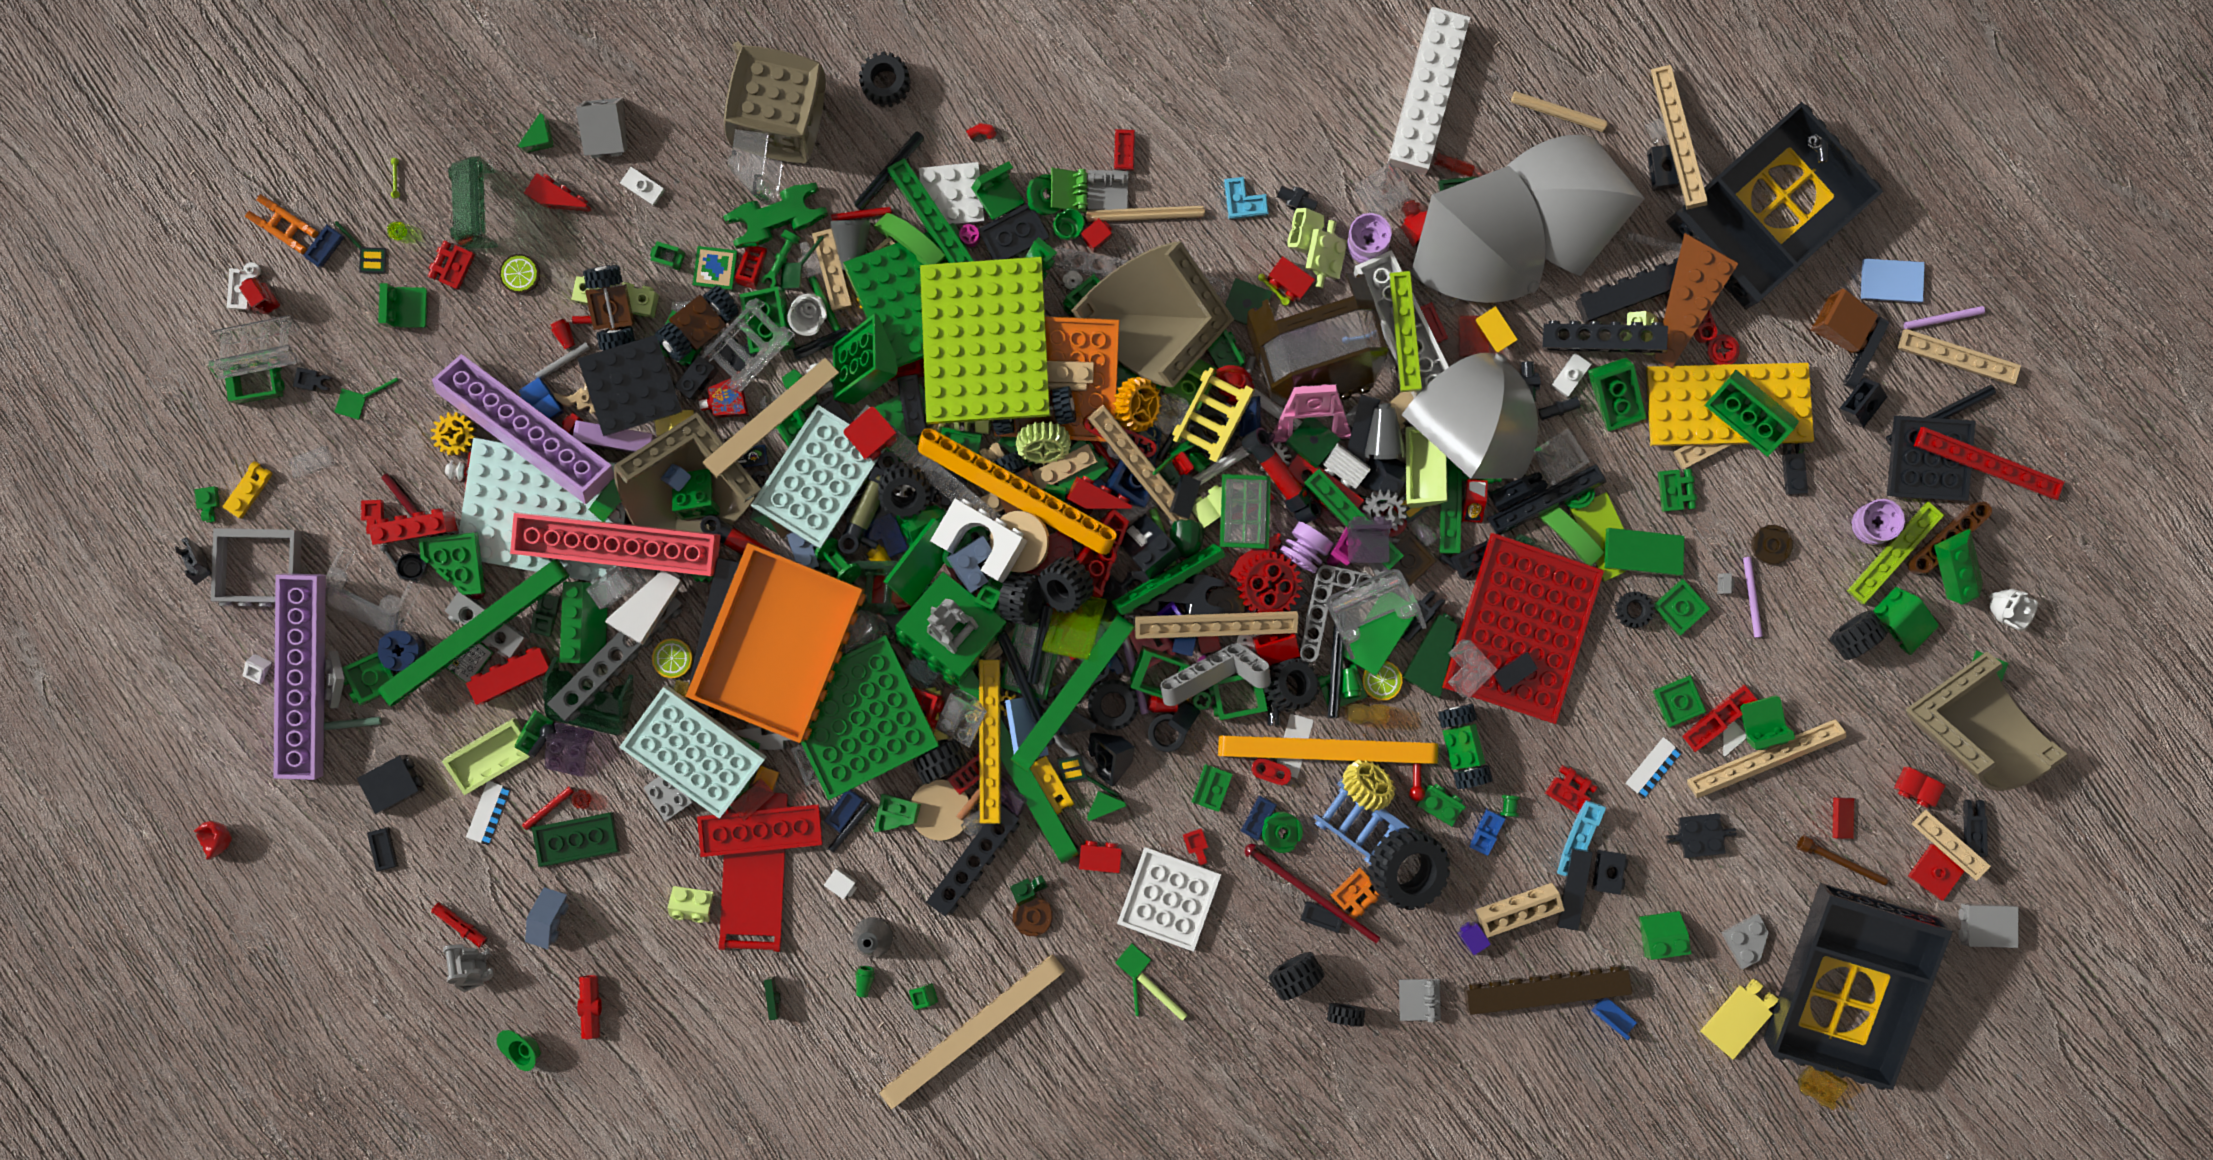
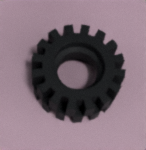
[1615,591,1655,628]
[1327,1003,1366,1027]

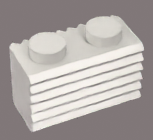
[1323,443,1371,489]

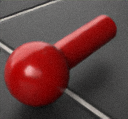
[1409,763,1425,802]

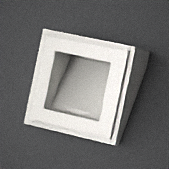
[243,654,272,685]

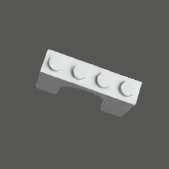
[930,499,1028,583]

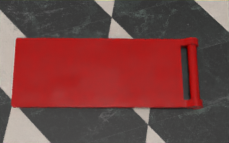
[719,792,788,952]

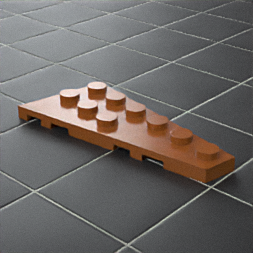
[1654,233,1738,368]

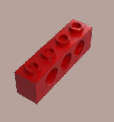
[1288,454,1364,509]

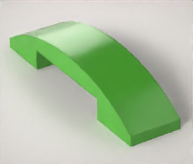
[874,213,945,265]
[1538,506,1604,566]

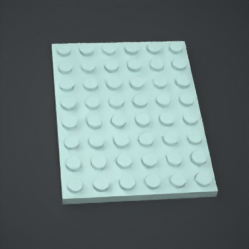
[459,438,627,586]

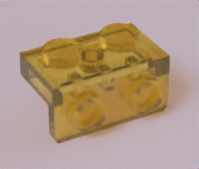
[1798,1065,1848,1110]

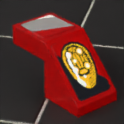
[1461,479,1488,523]

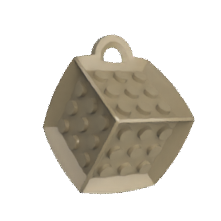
[724,41,826,163]

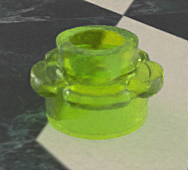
[387,221,407,241]

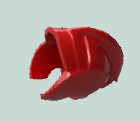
[1215,365,1254,405]

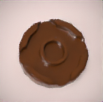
[1013,896,1053,937]

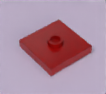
[1908,844,1964,901]

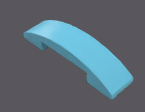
[1557,800,1606,876]

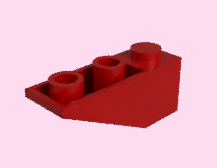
[524,173,592,212]
[1066,475,1132,509]
[1229,533,1282,585]

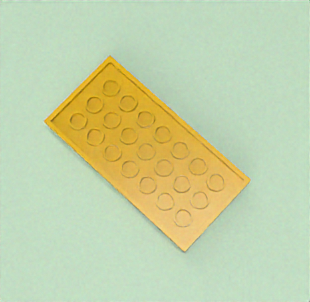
[1646,363,1814,446]

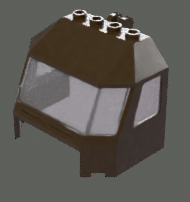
[1247,273,1388,407]

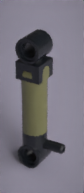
[838,451,899,555]

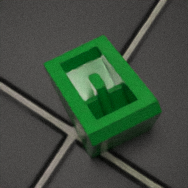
[518,113,554,153]
[1087,790,1126,821]

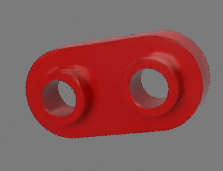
[1251,758,1291,785]

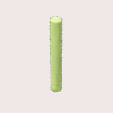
[1137,973,1187,1020]

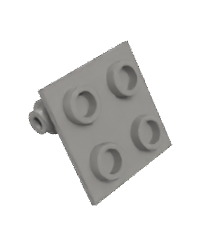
[1088,170,1128,210]
[644,776,694,821]
[1399,979,1441,1022]

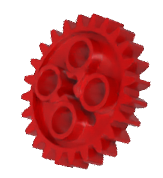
[1237,551,1303,613]

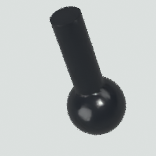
[1438,553,1474,580]
[528,724,557,758]

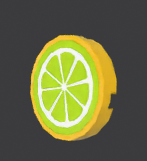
[652,638,693,679]
[1362,661,1403,701]

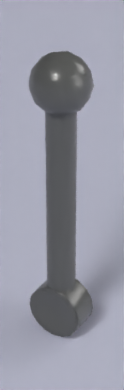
[380,544,402,580]

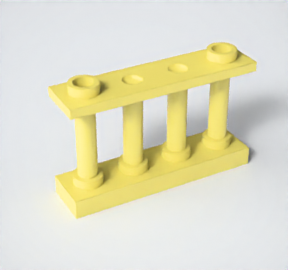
[1172,367,1255,463]

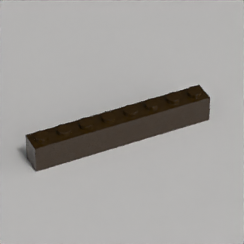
[1464,965,1632,1015]

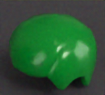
[1053,208,1085,241]

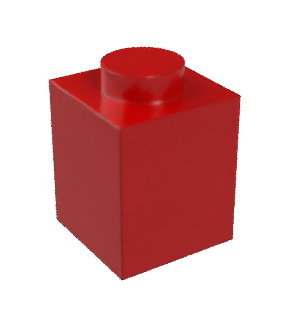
[1081,218,1112,253]

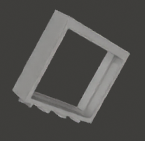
[211,528,302,607]

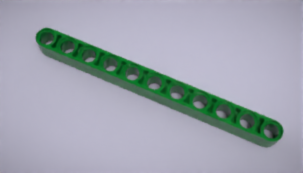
[378,559,570,707]
[959,670,1079,864]

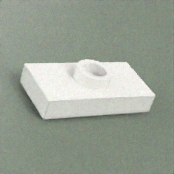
[620,167,665,206]
[1551,353,1591,397]

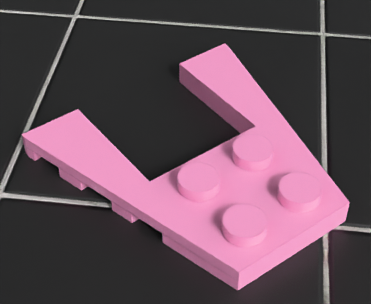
[1272,384,1351,443]

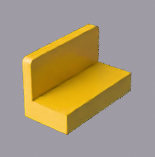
[1476,306,1518,352]

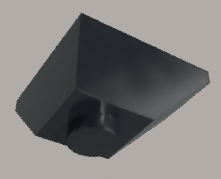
[1088,732,1135,787]

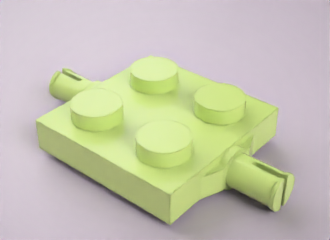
[1306,220,1347,289]

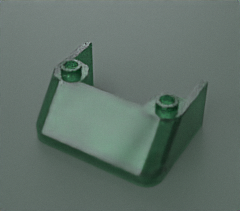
[448,156,498,249]
[542,656,634,735]

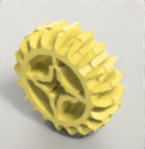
[1342,760,1396,812]

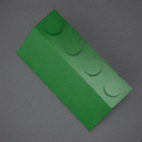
[1704,369,1799,457]
[559,582,609,664]

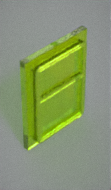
[1042,597,1107,660]

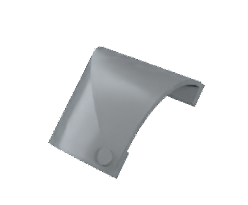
[1506,135,1645,276]
[1411,166,1546,302]
[1402,352,1538,479]

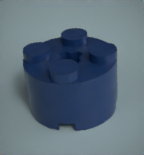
[378,630,426,671]

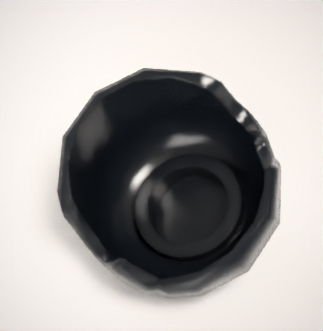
[396,553,428,583]

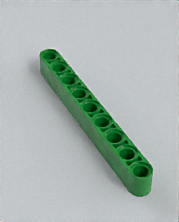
[1010,614,1135,772]

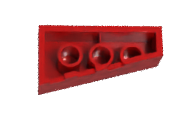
[1073,509,1129,600]

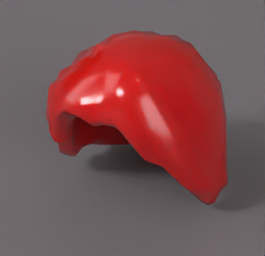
[194,821,232,860]

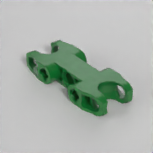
[723,182,828,249]

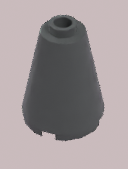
[830,220,871,270]
[1365,403,1406,459]
[852,917,893,958]

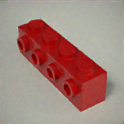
[369,508,458,545]
[466,646,555,705]

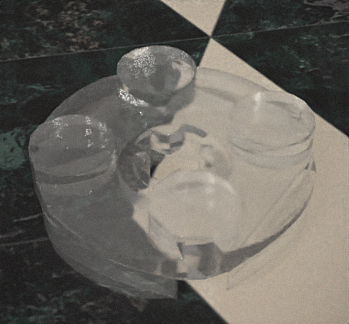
[1153,394,1191,435]

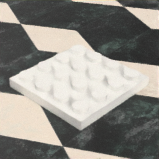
[1117,847,1221,952]

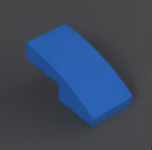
[1469,808,1506,856]

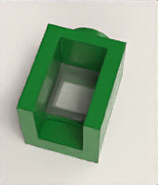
[650,241,686,272]

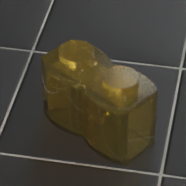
[1346,704,1389,724]

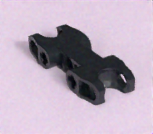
[1127,571,1227,615]

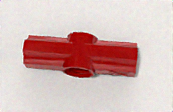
[577,975,602,1039]

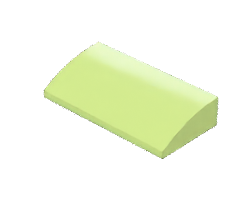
[1406,426,1448,509]
[442,717,530,795]

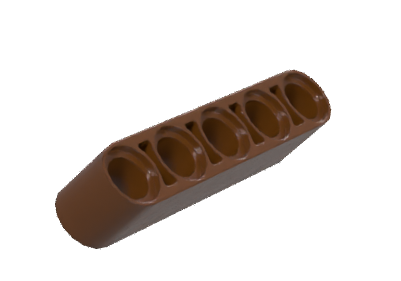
[1907,501,1992,574]

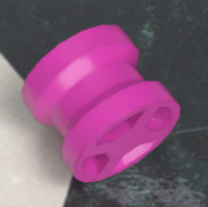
[959,224,980,247]

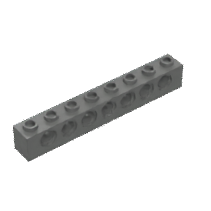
[547,596,684,722]

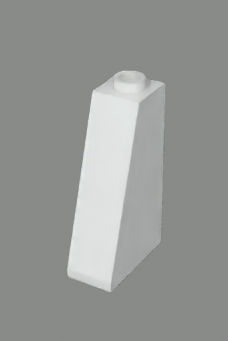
[605,571,682,645]

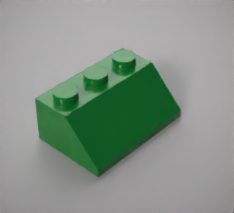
[739,286,795,354]
[1934,529,1983,605]

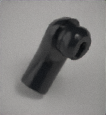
[1808,135,1829,163]

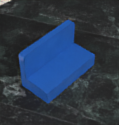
[1591,998,1637,1040]

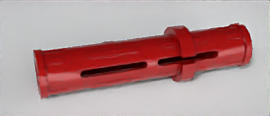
[431,902,487,949]

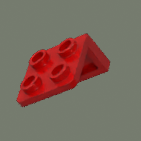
[843,407,899,462]

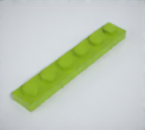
[1389,271,1422,392]
[1847,502,1944,604]

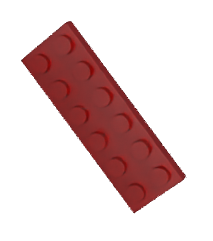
[697,804,823,857]

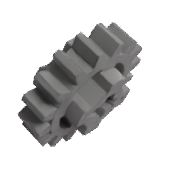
[1363,489,1407,533]

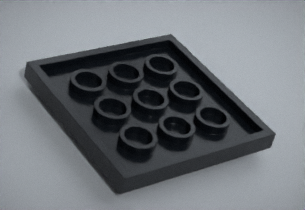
[577,335,682,437]
[1887,416,1976,501]

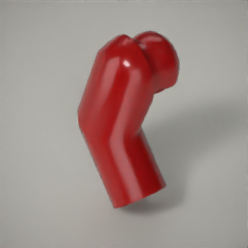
[966,123,996,140]

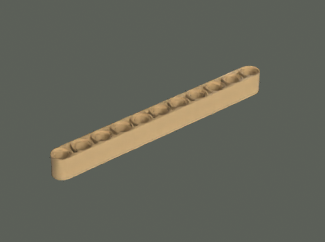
[879,954,1065,1109]

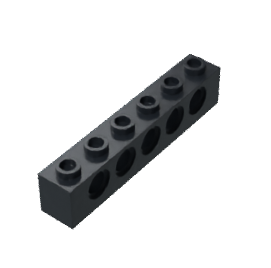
[1542,320,1668,353]
[926,803,1020,917]

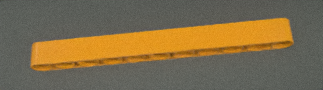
[917,428,1117,554]
[1218,735,1439,764]

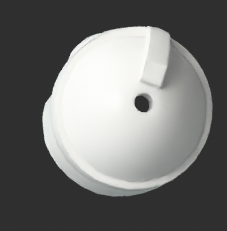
[787,294,827,336]
[1989,589,2038,631]

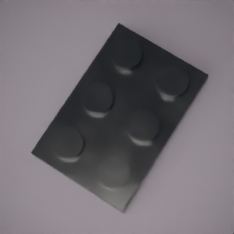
[978,204,1049,260]

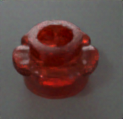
[1401,200,1420,217]
[571,789,592,809]

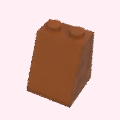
[1810,288,1878,353]

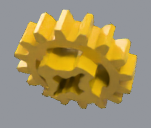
[431,412,477,456]

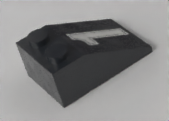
[1120,514,1181,580]

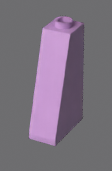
[573,420,657,453]

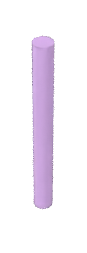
[1904,306,1985,330]
[1743,557,1763,637]
[1123,636,1149,715]

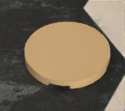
[990,511,1049,572]
[911,779,971,841]

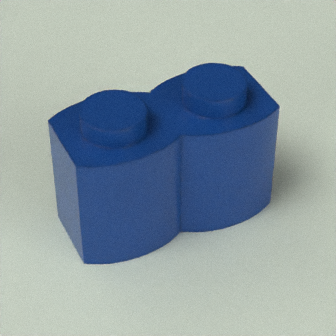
[519,377,564,421]

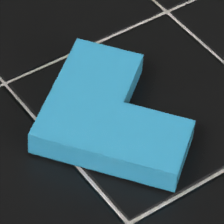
[1224,177,1269,220]

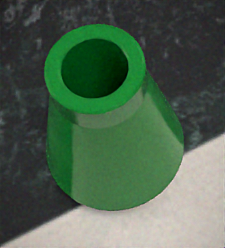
[1342,668,1363,699]
[855,966,876,998]

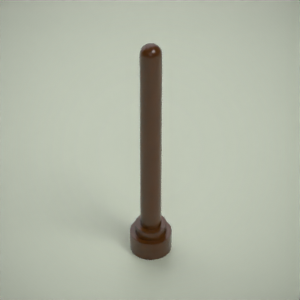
[1796,835,1889,886]

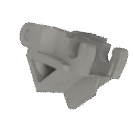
[927,599,979,654]
[443,944,494,992]

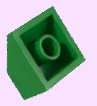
[1639,911,1691,960]

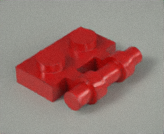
[427,240,475,290]
[1544,765,1597,815]

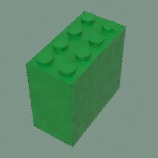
[895,572,1006,687]

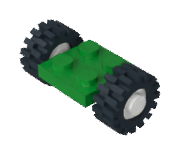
[1438,704,1493,790]

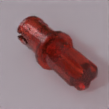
[1434,152,1475,176]

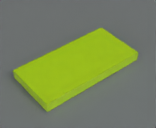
[1569,492,1626,582]

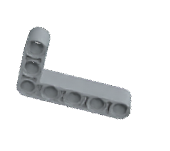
[1299,565,1375,663]
[1161,643,1271,706]

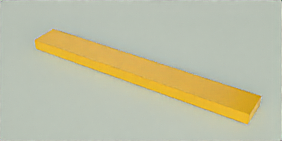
[979,660,1001,823]

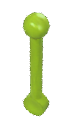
[391,158,400,199]
[1258,274,1290,306]

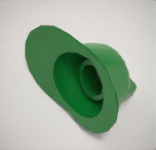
[496,1030,541,1071]

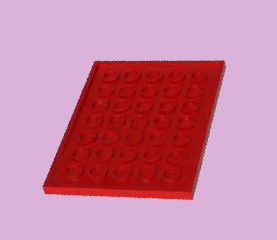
[1442,533,1604,724]

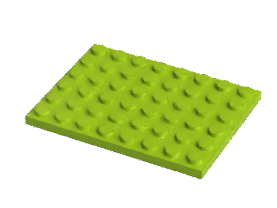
[920,257,1050,424]

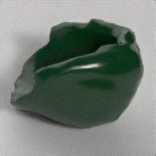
[1170,519,1205,558]

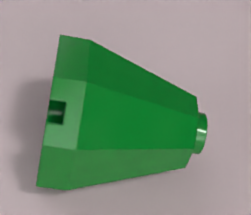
[896,505,946,547]

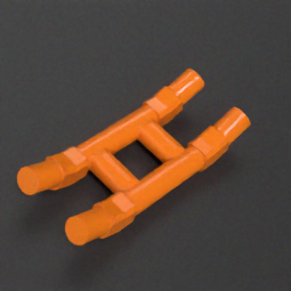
[245,194,319,255]

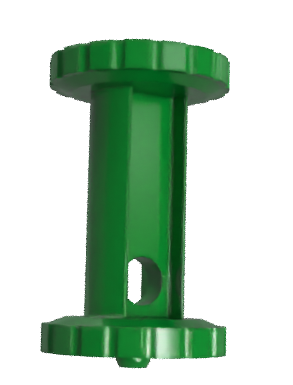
[815,538,861,584]

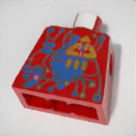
[699,376,749,418]

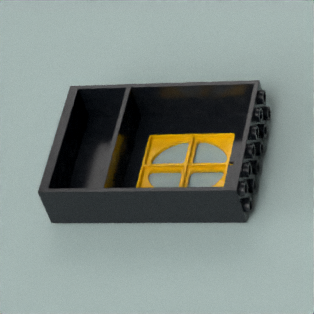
[1665,102,1884,310]
[1763,883,1953,1090]

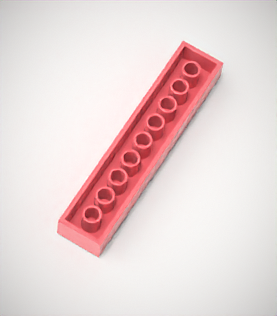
[510,513,721,576]

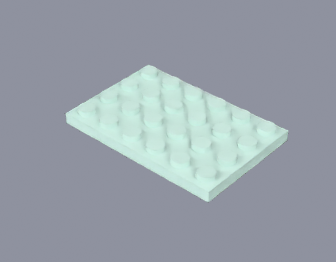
[751,404,886,550]
[619,684,766,819]

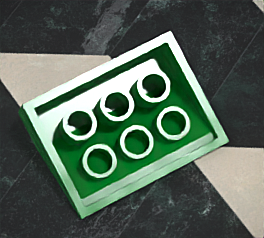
[833,313,898,405]

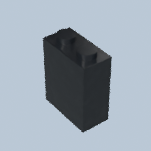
[356,755,425,814]

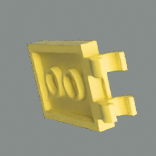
[1700,979,1779,1059]

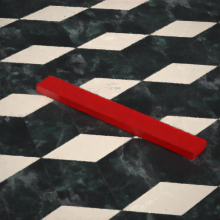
[1914,427,2065,500]

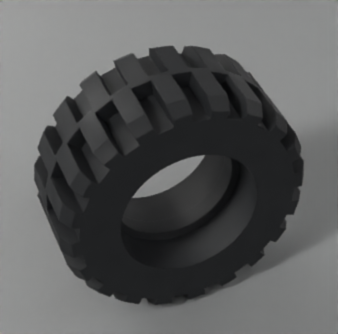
[1368,827,1450,910]

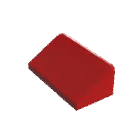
[1832,797,1854,839]

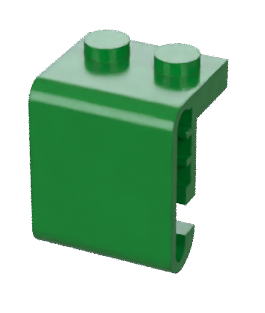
[1873,587,1939,655]

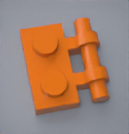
[1330,867,1380,919]

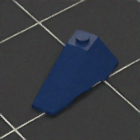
[1105,424,1162,508]

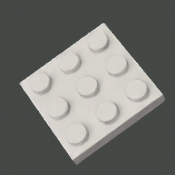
[919,162,985,229]

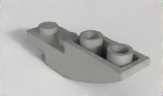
[726,724,791,750]

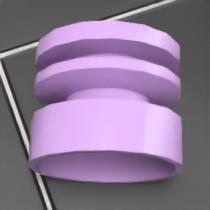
[1347,213,1392,263]
[1851,499,1905,545]
[1280,521,1334,573]

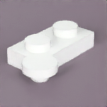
[227,262,261,310]

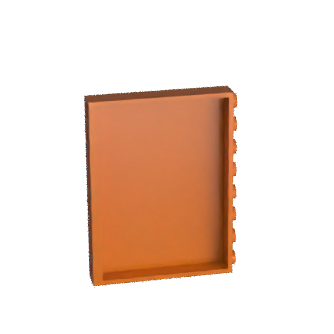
[685,543,866,743]

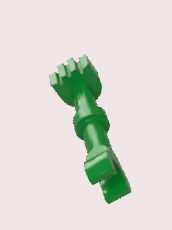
[761,229,801,287]

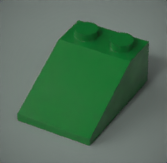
[1588,357,1646,432]

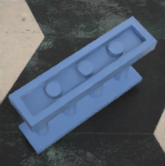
[1313,778,1409,865]

